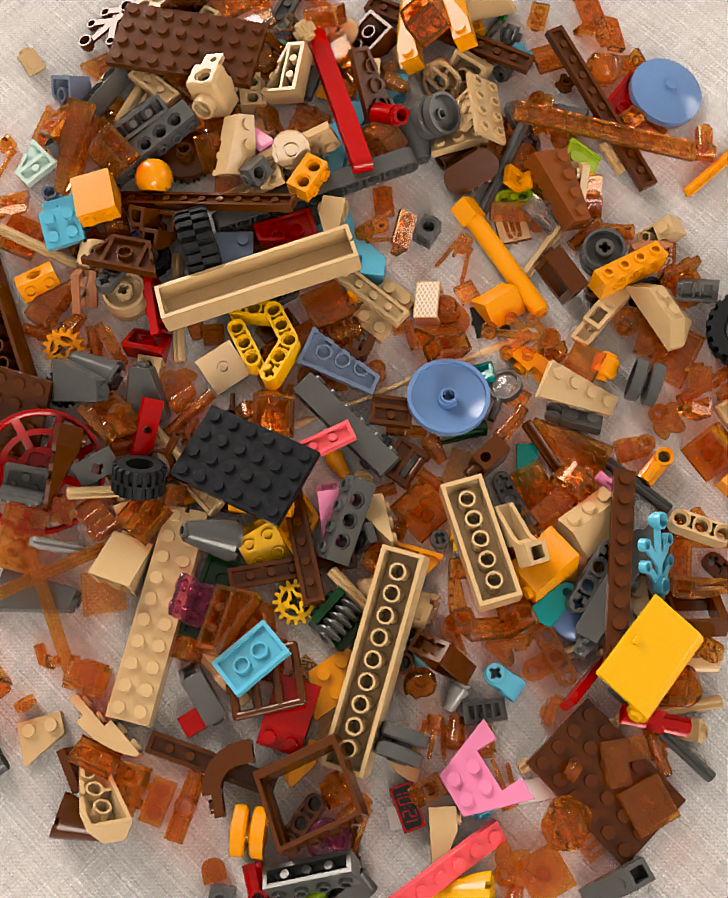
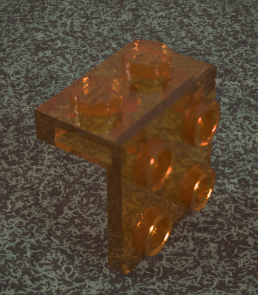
[659,255,702,310]

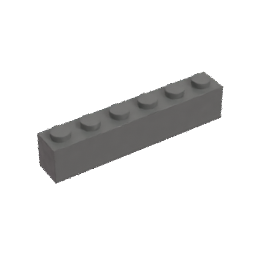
[293,372,399,479]

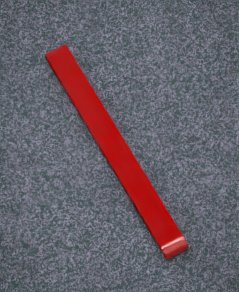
[307,26,374,175]

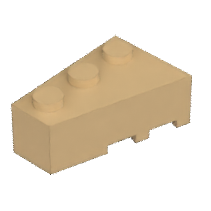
[212,114,256,177]

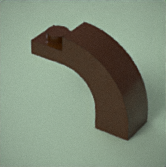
[202,739,256,818]

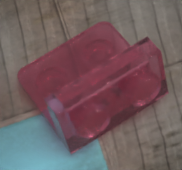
[168,572,223,630]

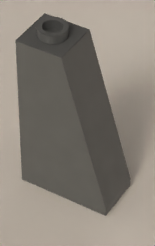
[0,566,82,613]

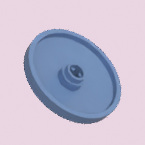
[629,58,702,127]
[407,358,490,436]

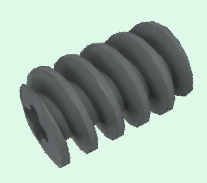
[316,599,363,648]

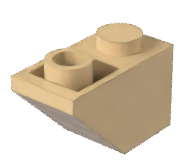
[636,214,687,243]

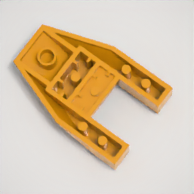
[397,0,478,76]

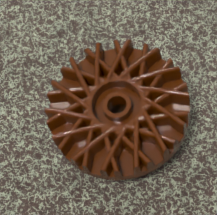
[158,130,215,184]

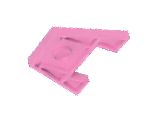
[439,718,535,817]

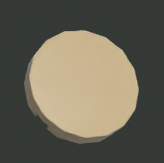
[272,130,311,170]

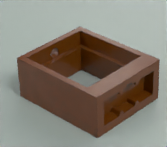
[534,245,589,306]
[663,590,728,637]
[407,630,477,686]

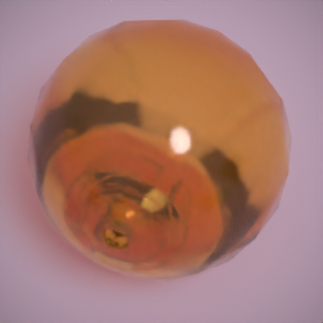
[586,53,622,87]

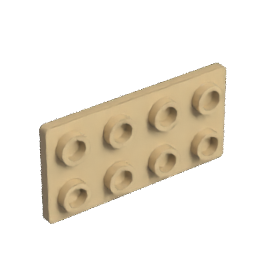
[455,71,506,146]

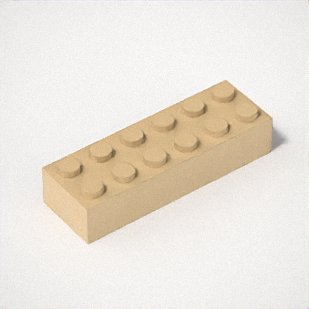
[439,474,523,613]

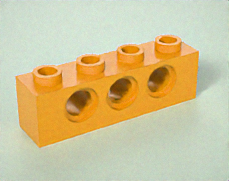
[588,241,669,299]

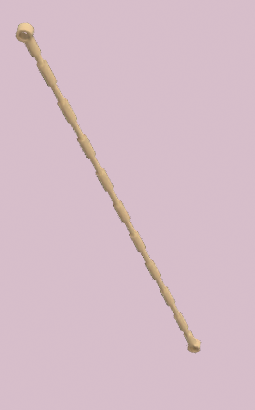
[166,328,533,477]

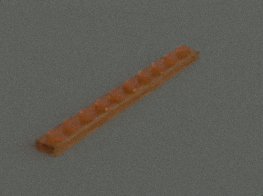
[512,99,696,162]

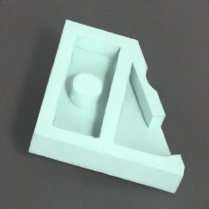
[15,139,58,188]

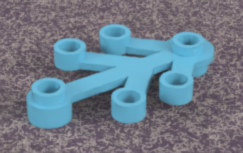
[638,512,674,597]

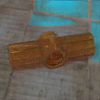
[164,770,204,844]

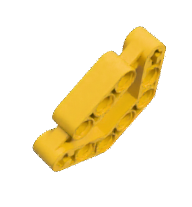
[227,300,302,390]

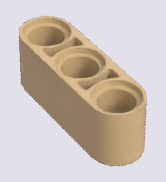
[667,509,728,549]

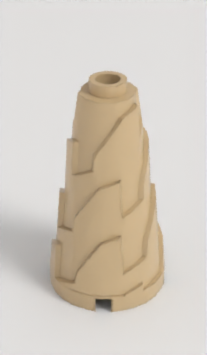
[356,576,441,633]

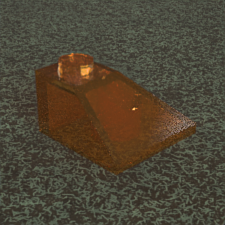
[253,389,295,438]

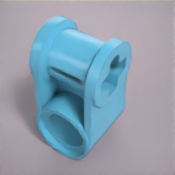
[483,663,526,702]

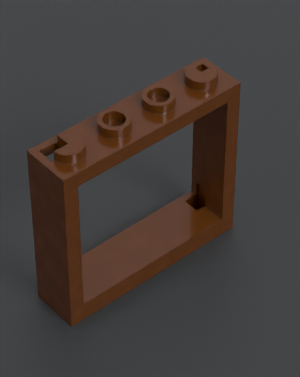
[253,733,370,857]

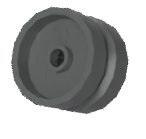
[411,91,461,140]
[579,228,627,276]
[624,356,667,407]
[373,721,430,769]

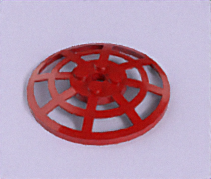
[0,409,105,535]

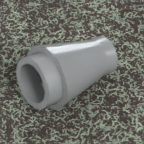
[442,681,470,713]

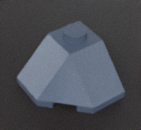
[51,75,92,115]

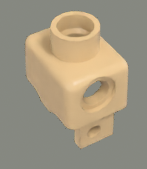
[186,53,239,119]

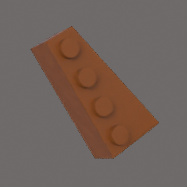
[523,148,592,232]

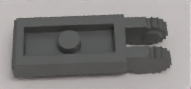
[544,402,603,435]

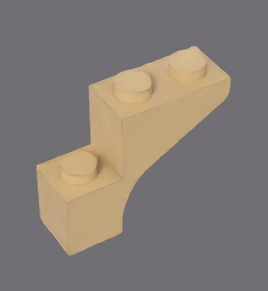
[493,502,550,568]

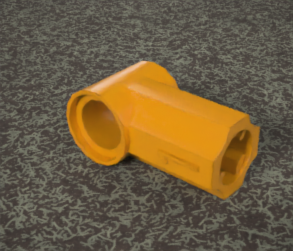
[636,447,674,487]

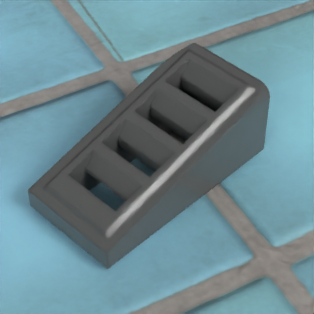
[460,697,508,726]

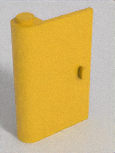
[595,594,704,723]

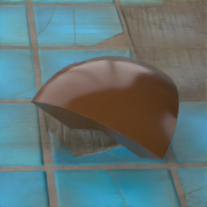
[129,205,177,250]

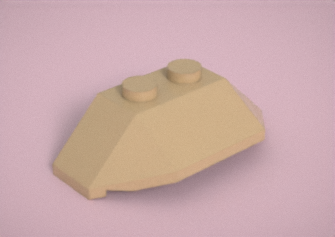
[625,283,692,351]

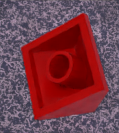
[121,327,173,363]

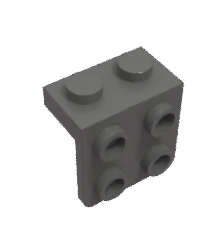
[0,462,50,507]

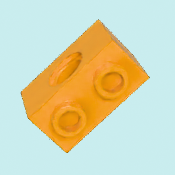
[13,261,62,304]

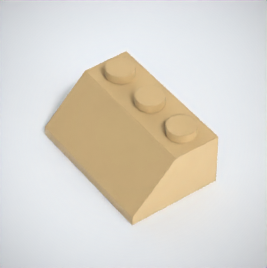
[556,486,611,561]

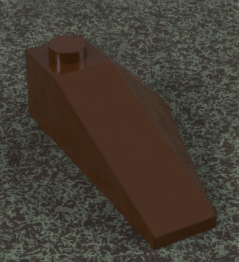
[336,9,397,80]

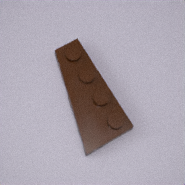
[348,46,394,128]

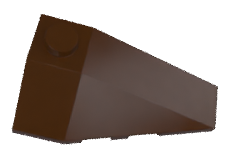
[42,422,88,509]

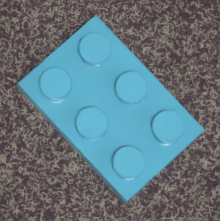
[211,619,292,698]

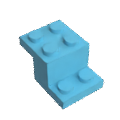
[38,194,90,252]

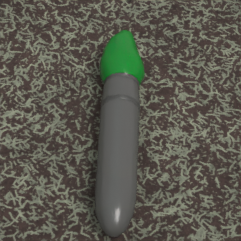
[484,15,508,39]

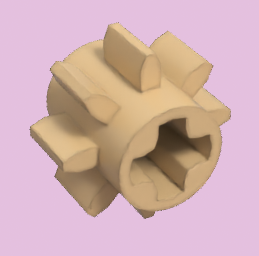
[293,19,317,43]

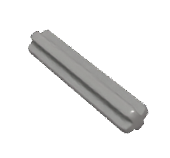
[29,536,87,555]

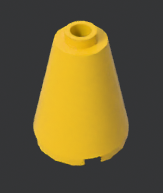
[432,870,495,898]

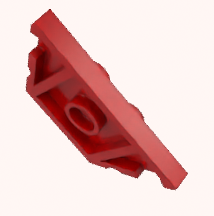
[143,276,168,336]

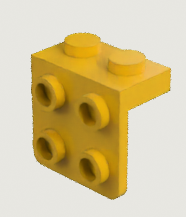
[238,518,290,565]

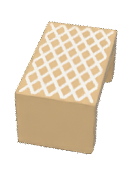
[413,281,444,326]

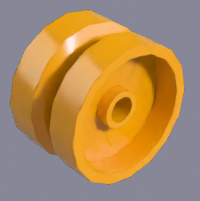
[229,804,269,860]

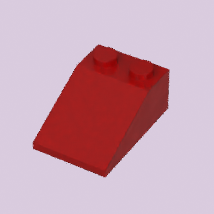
[256,673,322,754]

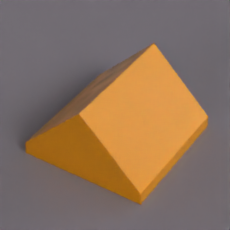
[470,282,526,332]

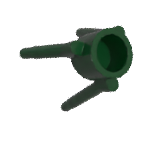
[437,420,488,446]

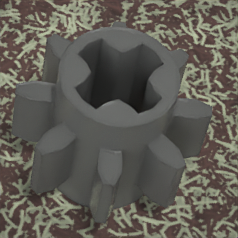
[499,23,523,45]

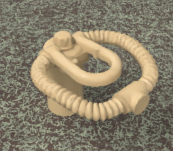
[422,56,462,98]

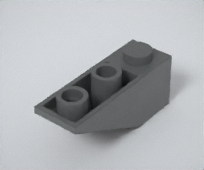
[578,856,656,898]

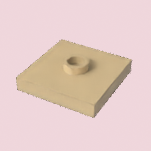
[195,339,250,395]

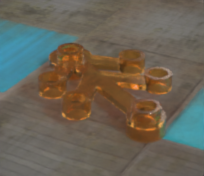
[481,312,561,361]

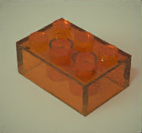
[0,501,52,575]

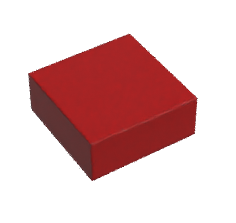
[177,708,207,739]

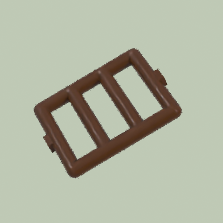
[225,641,307,721]

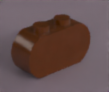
[444,143,500,195]

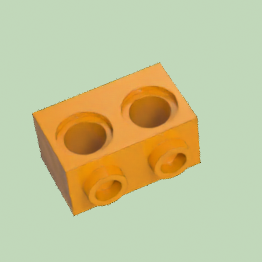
[286,152,330,203]

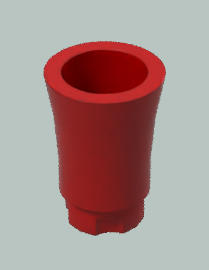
[369,102,410,129]

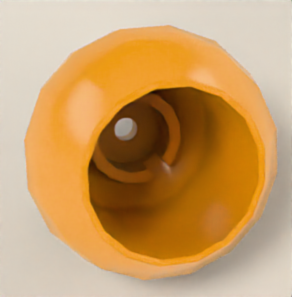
[135,158,173,192]

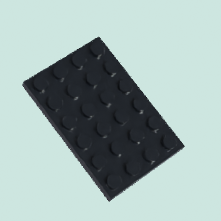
[169,405,321,528]

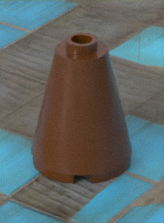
[49,792,100,842]

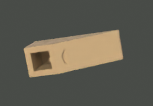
[363,493,398,547]

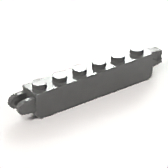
[572,524,654,661]

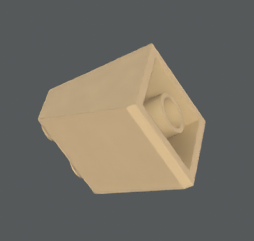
[88,530,155,597]

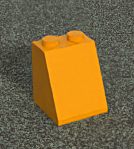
[70,168,121,228]
[511,526,579,604]

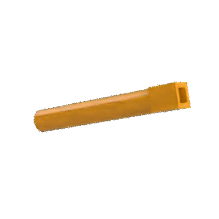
[450,196,549,319]

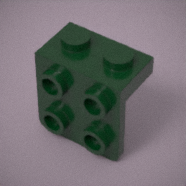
[309,587,362,652]

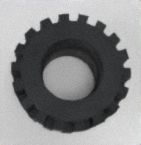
[111,455,167,501]

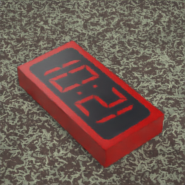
[389,781,426,834]

